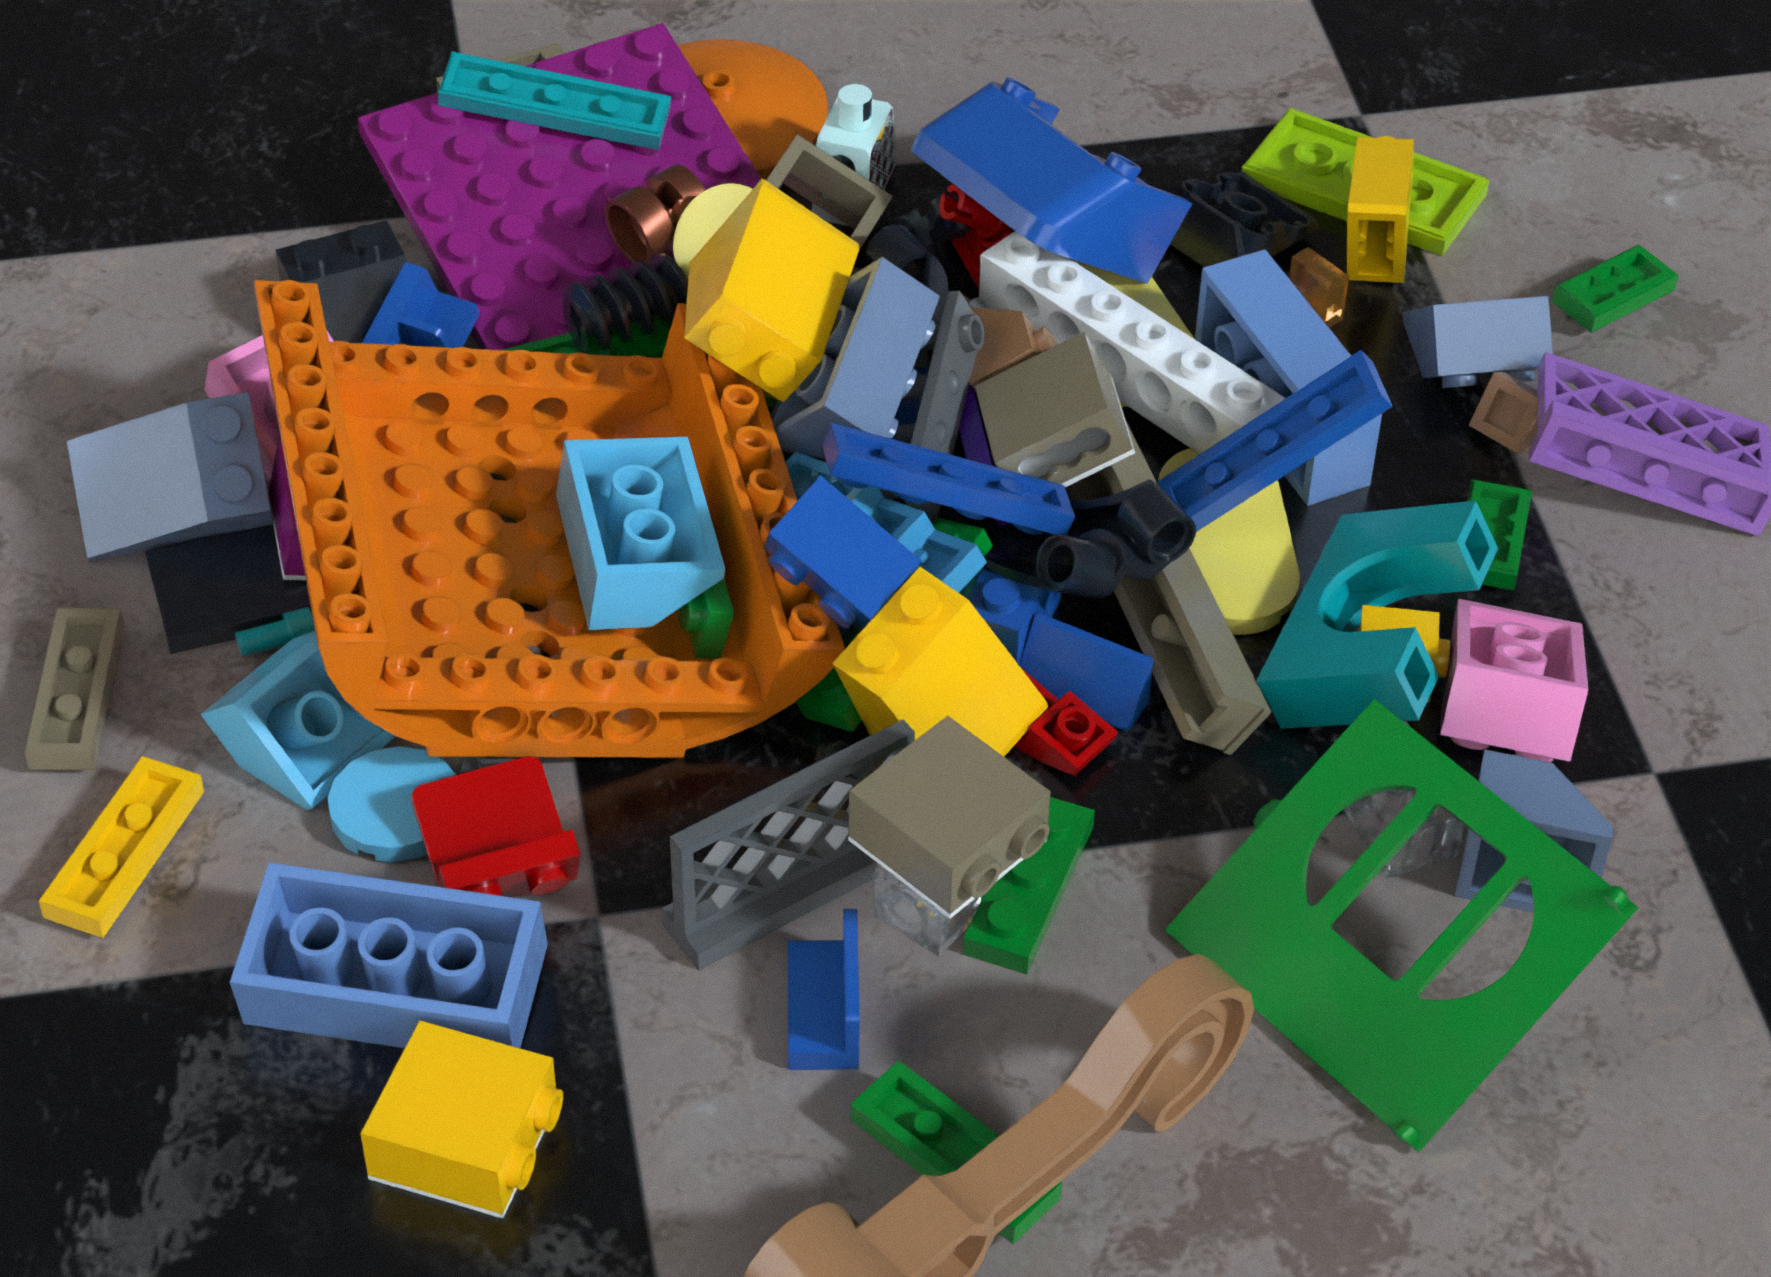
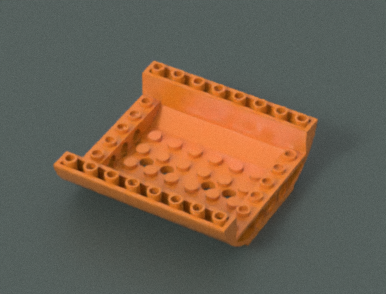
[254,280,845,758]

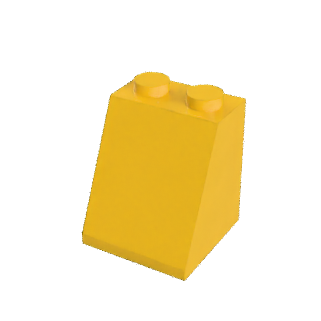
[684,178,859,403]
[832,566,1048,757]

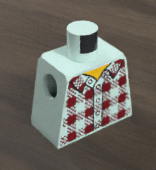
[812,84,896,226]

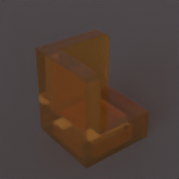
[1289,247,1350,328]

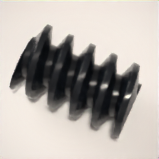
[562,253,688,354]

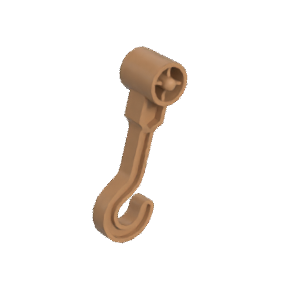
[743,954,1254,1277]

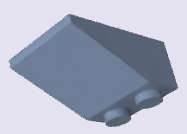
[67,392,273,562]

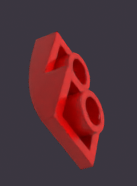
[1014,668,1118,776]

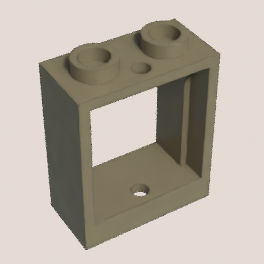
[766,134,893,250]

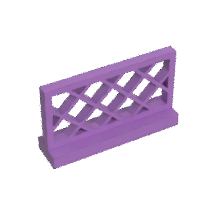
[1529,352,1771,536]

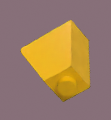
[1347,136,1414,283]

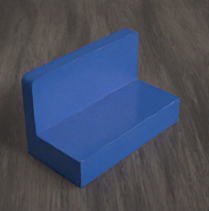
[788,909,860,1070]

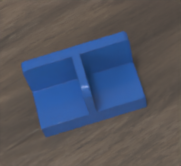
[362,262,480,348]

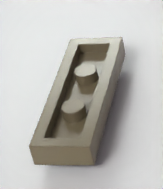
[24,608,124,770]

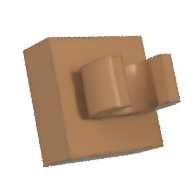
[1469,372,1538,454]

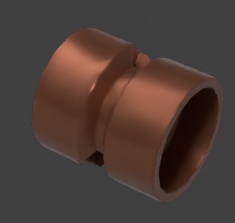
[605,164,705,263]

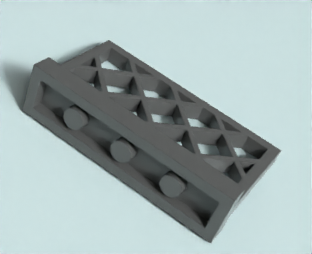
[662,719,915,970]

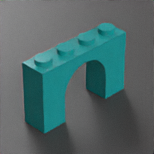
[1256,501,1498,729]

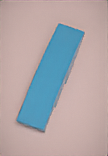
[785,452,987,593]

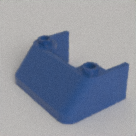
[910,77,1192,284]

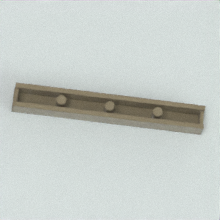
[1065,420,1271,755]

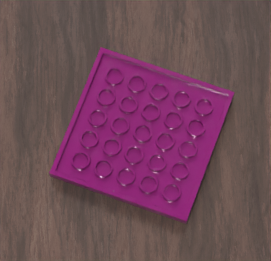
[358,23,761,350]

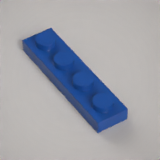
[1157,350,1393,532]
[822,423,1075,535]

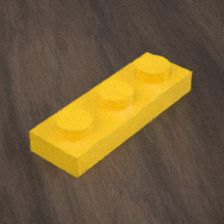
[39,756,204,938]

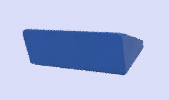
[1019,613,1154,731]

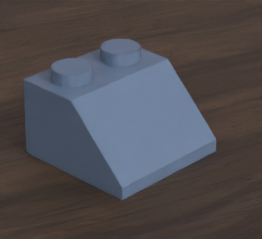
[1403,296,1553,388]
[1455,749,1614,913]

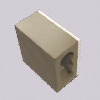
[975,332,1135,487]
[848,716,1051,919]

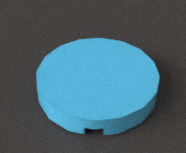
[327,746,456,863]

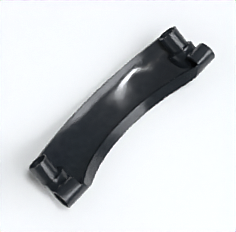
[850,225,1196,599]

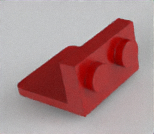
[412,756,581,898]

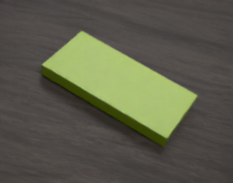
[1241,108,1490,256]

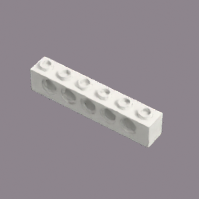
[979,231,1286,454]

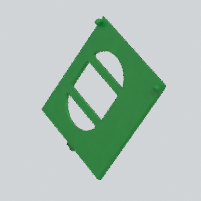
[1165,699,1639,1153]

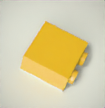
[360,1020,563,1218]

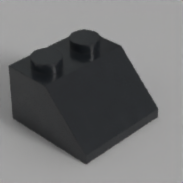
[276,220,407,343]

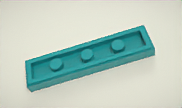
[438,52,671,150]

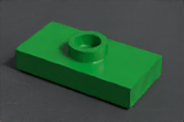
[1552,244,1679,333]
[1467,479,1532,591]

